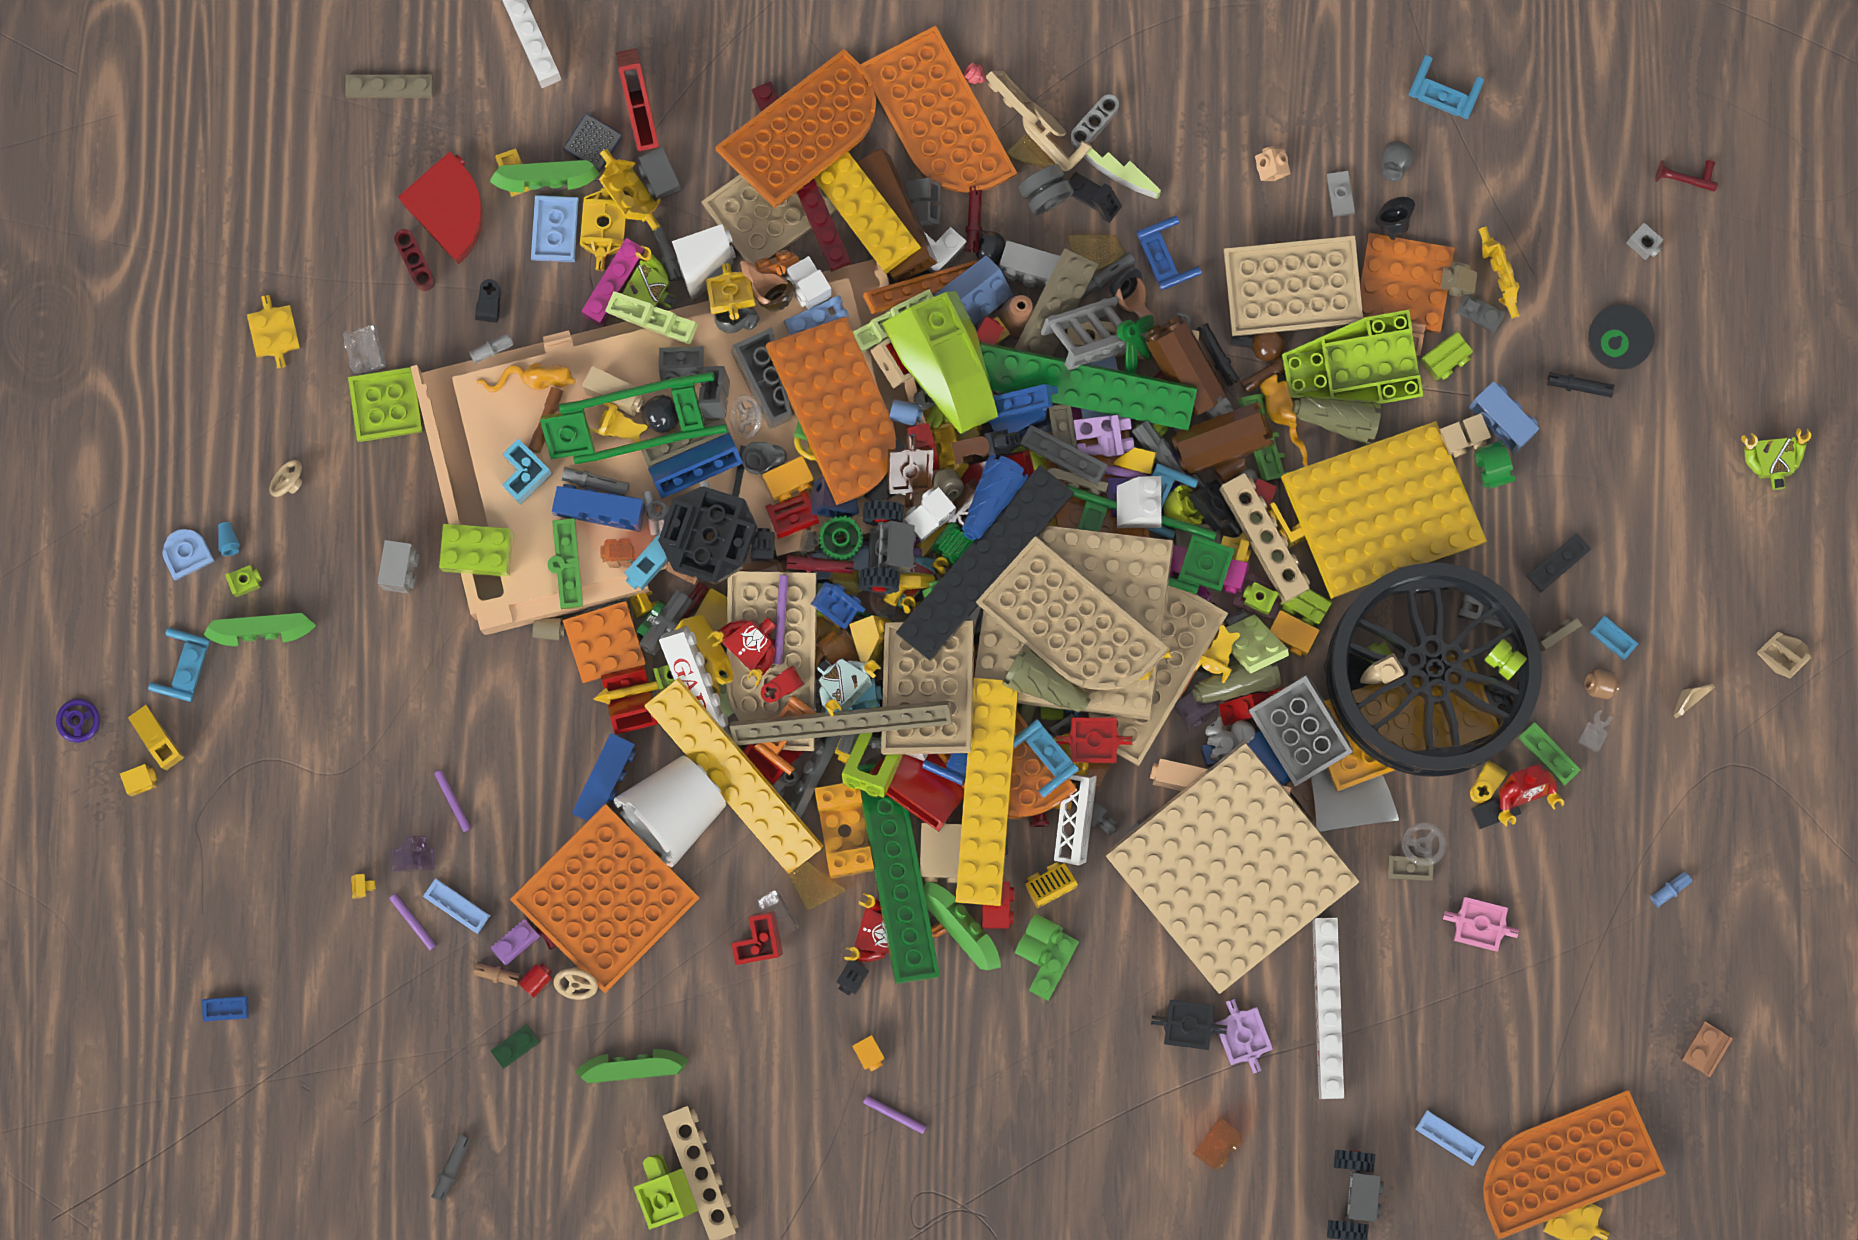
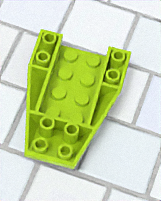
[882,291,998,434]
[1282,310,1424,404]

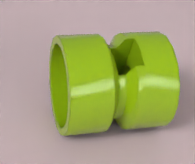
[1484,638,1527,680]

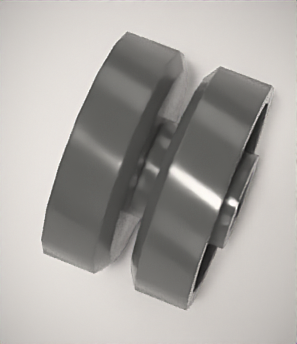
[1018,164,1074,216]

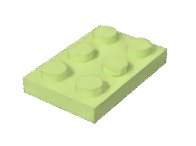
[1226,614,1289,674]

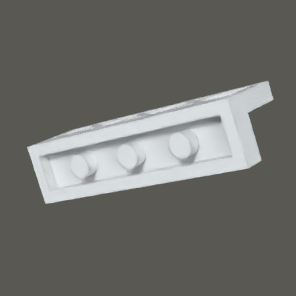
[1054,774,1097,865]

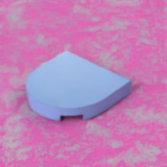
[162,529,215,581]

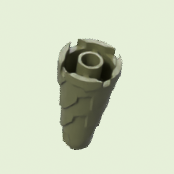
[1292,396,1381,445]
[1002,645,1091,712]
[1192,660,1281,704]

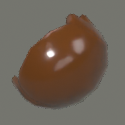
[1252,332,1286,362]

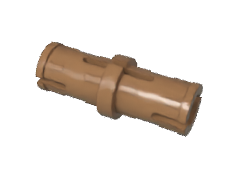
[474,962,521,987]

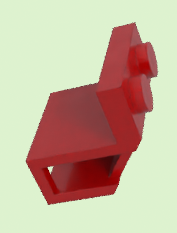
[601,665,658,735]
[743,743,804,785]

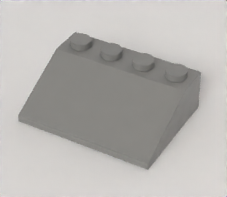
[1249,674,1354,786]

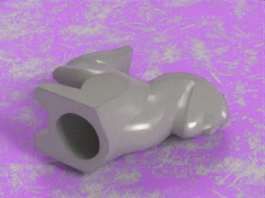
[1205,717,1255,761]

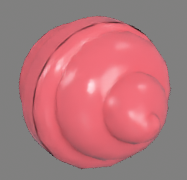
[963,62,986,84]

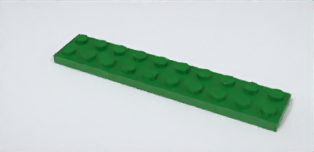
[980,342,1198,430]
[858,763,940,984]

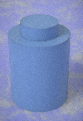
[889,399,923,426]

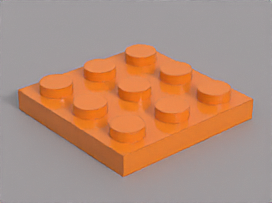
[563,600,646,683]

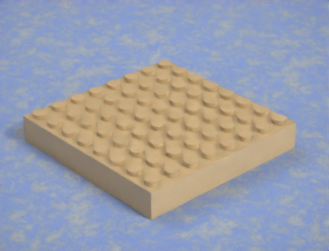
[974,526,1173,720]
[1106,740,1359,994]

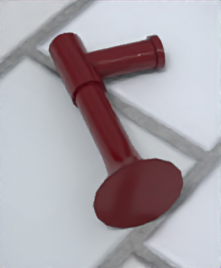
[1655,160,1718,192]

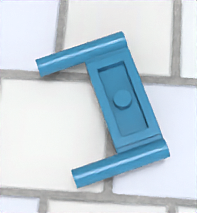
[1408,55,1485,119]
[1145,463,1198,539]
[148,627,211,702]
[1014,719,1079,798]

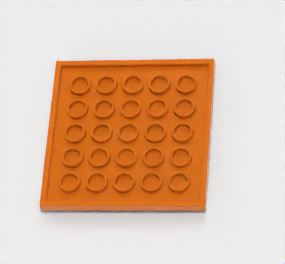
[510,804,699,993]

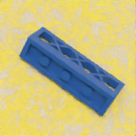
[988,384,1058,422]

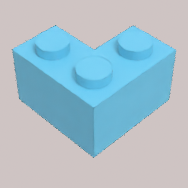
[502,439,552,505]

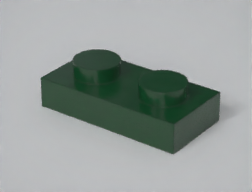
[491,1024,540,1069]

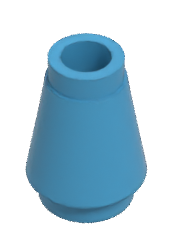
[218,522,240,556]

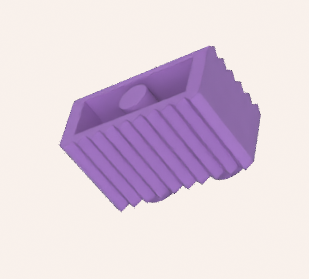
[491,919,540,965]

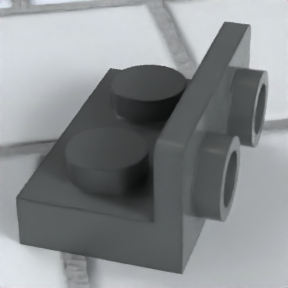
[659,346,704,381]

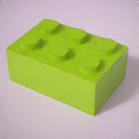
[439,524,513,576]

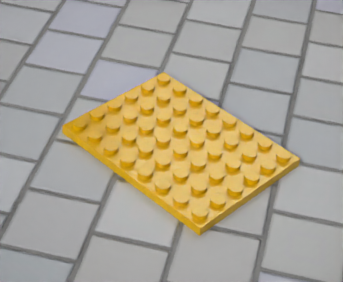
[1281,421,1487,599]

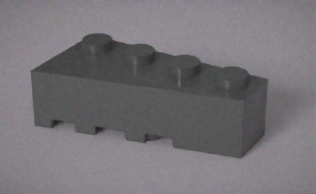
[731,327,792,430]

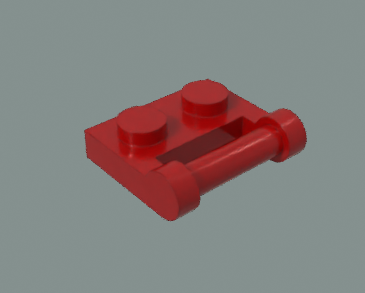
[765,490,820,539]

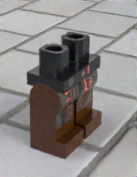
[951,429,1020,464]

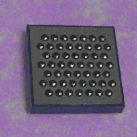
[563,113,623,172]

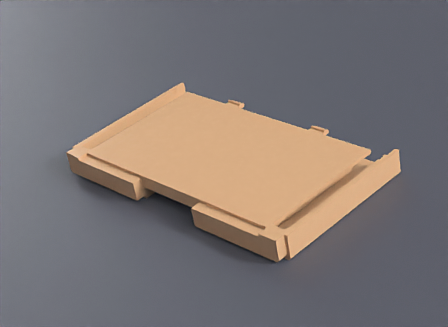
[411,259,938,635]

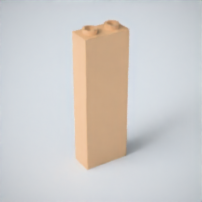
[1150,759,1291,795]

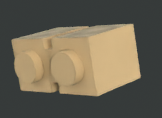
[1439,413,1491,458]

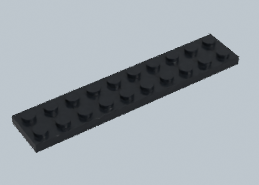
[896,465,1074,662]

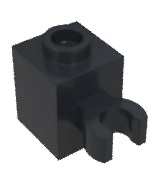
[751,528,775,562]
[836,960,869,995]

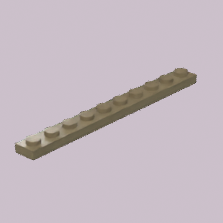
[730,700,953,745]

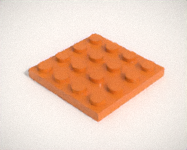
[1360,233,1455,333]

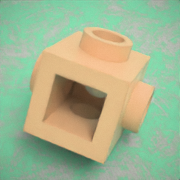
[1255,146,1291,181]

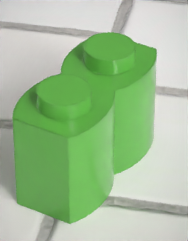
[1015,914,1063,967]

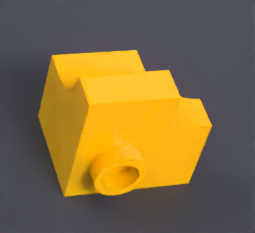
[1221,532,1251,563]

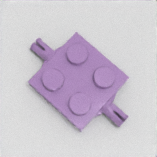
[1215,999,1273,1074]

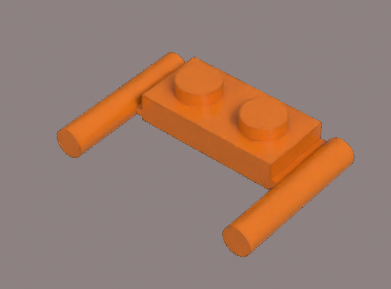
[755,695,817,775]

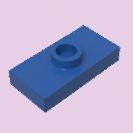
[202,996,249,1022]

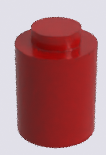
[518,963,552,998]

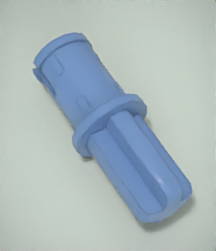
[1650,872,1692,908]

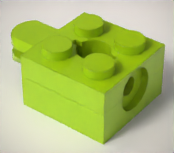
[634,1154,699,1230]

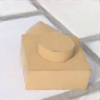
[1360,653,1405,684]

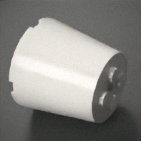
[614,755,726,867]

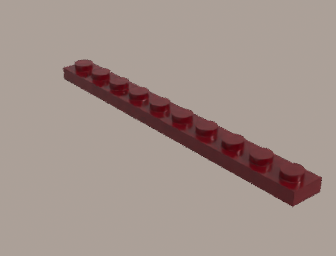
[751,81,851,272]

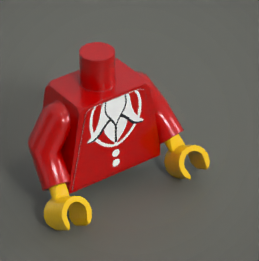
[707,616,777,685]
[1498,764,1564,827]
[844,893,889,963]

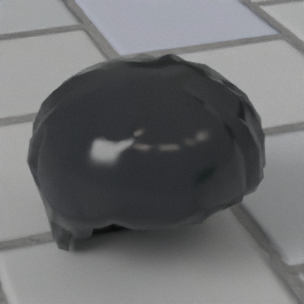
[976,230,1005,265]
[641,394,679,433]

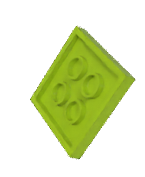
[348,367,423,442]

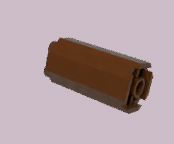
[1146,314,1226,415]
[1172,402,1275,475]

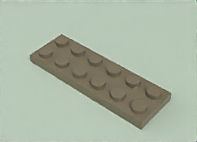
[1014,248,1099,357]

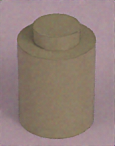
[533,618,566,641]

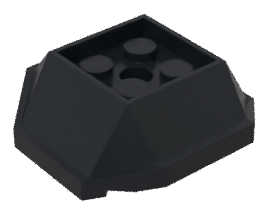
[658,486,757,585]

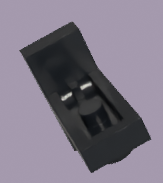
[1069,172,1122,223]

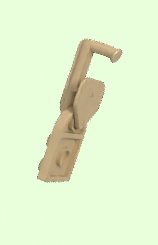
[986,71,1092,171]

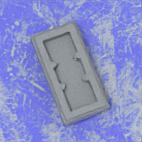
[1326,171,1355,217]

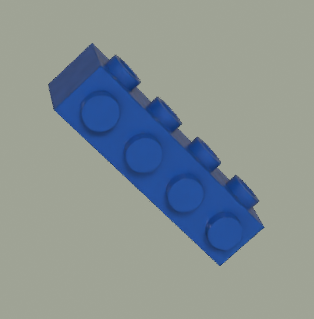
[648,433,743,499]
[572,733,636,821]

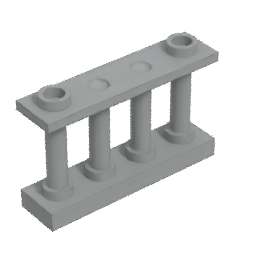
[1041,296,1145,370]

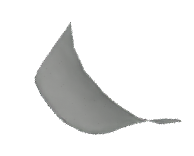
[1311,768,1399,832]

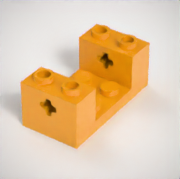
[815,783,874,879]

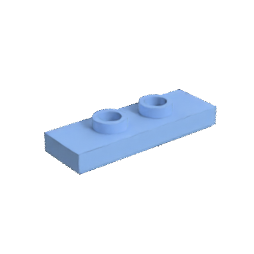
[423,878,491,934]
[1415,1110,1485,1166]

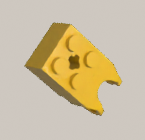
[675,614,733,698]

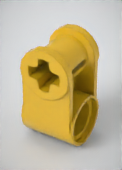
[1470,760,1508,803]

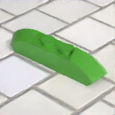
[489,160,600,193]
[204,613,316,646]
[923,881,1001,970]
[575,1049,689,1083]

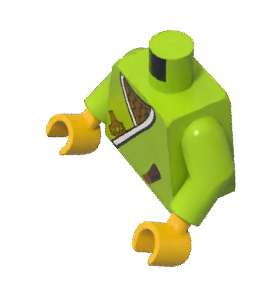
[620,245,676,308]
[1741,428,1811,490]

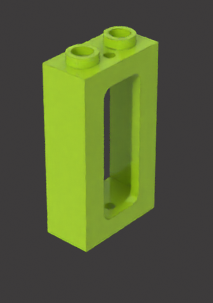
[842,706,903,797]

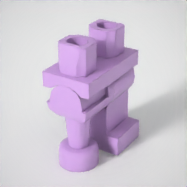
[1073,415,1135,457]

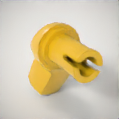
[884,572,935,607]

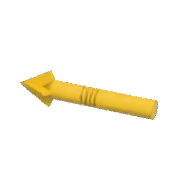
[593,681,658,704]

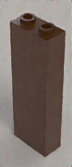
[856,148,938,282]

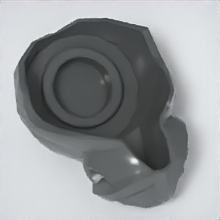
[1381,141,1414,182]
[714,308,760,334]
[742,442,787,475]

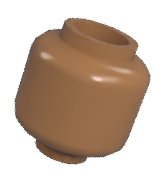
[1584,669,1619,699]

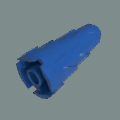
[962,455,1028,540]

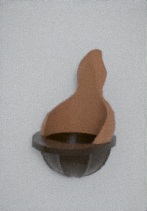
[740,260,795,311]

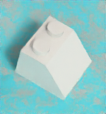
[1117,476,1161,528]

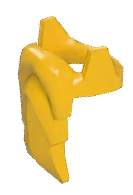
[590,402,648,443]
[1195,625,1240,683]

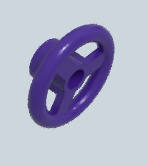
[56,699,100,743]

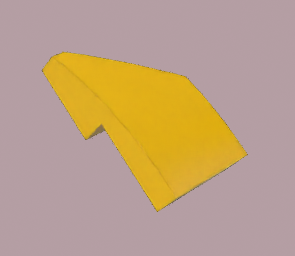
[1113,447,1157,474]

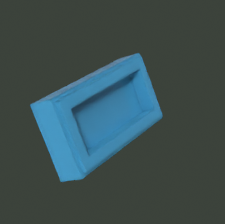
[1589,615,1639,661]

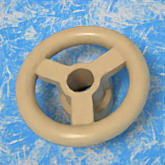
[269,460,302,497]
[554,967,598,1000]

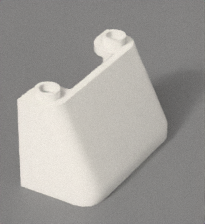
[672,224,736,300]

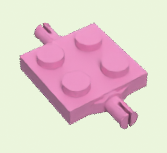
[1443,897,1519,952]

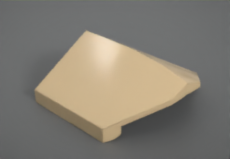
[1757,632,1811,678]
[1673,684,1715,718]

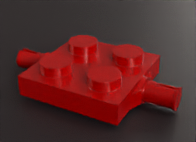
[1056,718,1133,763]

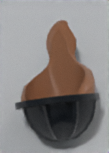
[1110,268,1155,326]

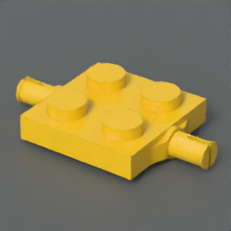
[706,263,755,320]
[247,295,300,368]
[1543,1204,1610,1240]

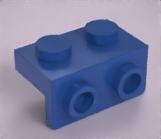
[810,582,866,630]

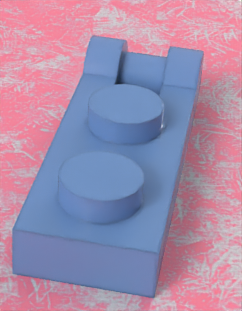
[784,295,849,335]

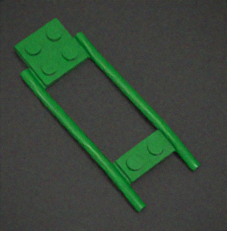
[540,371,728,464]
[1068,485,1235,595]

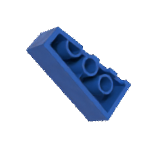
[552,484,646,532]

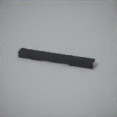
[732,445,746,497]

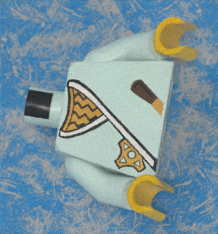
[818,659,881,716]

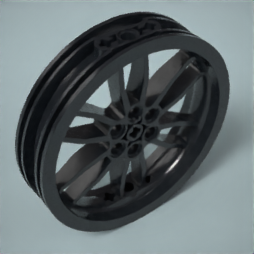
[1326,563,1542,777]

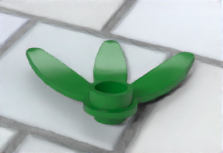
[1117,315,1154,374]

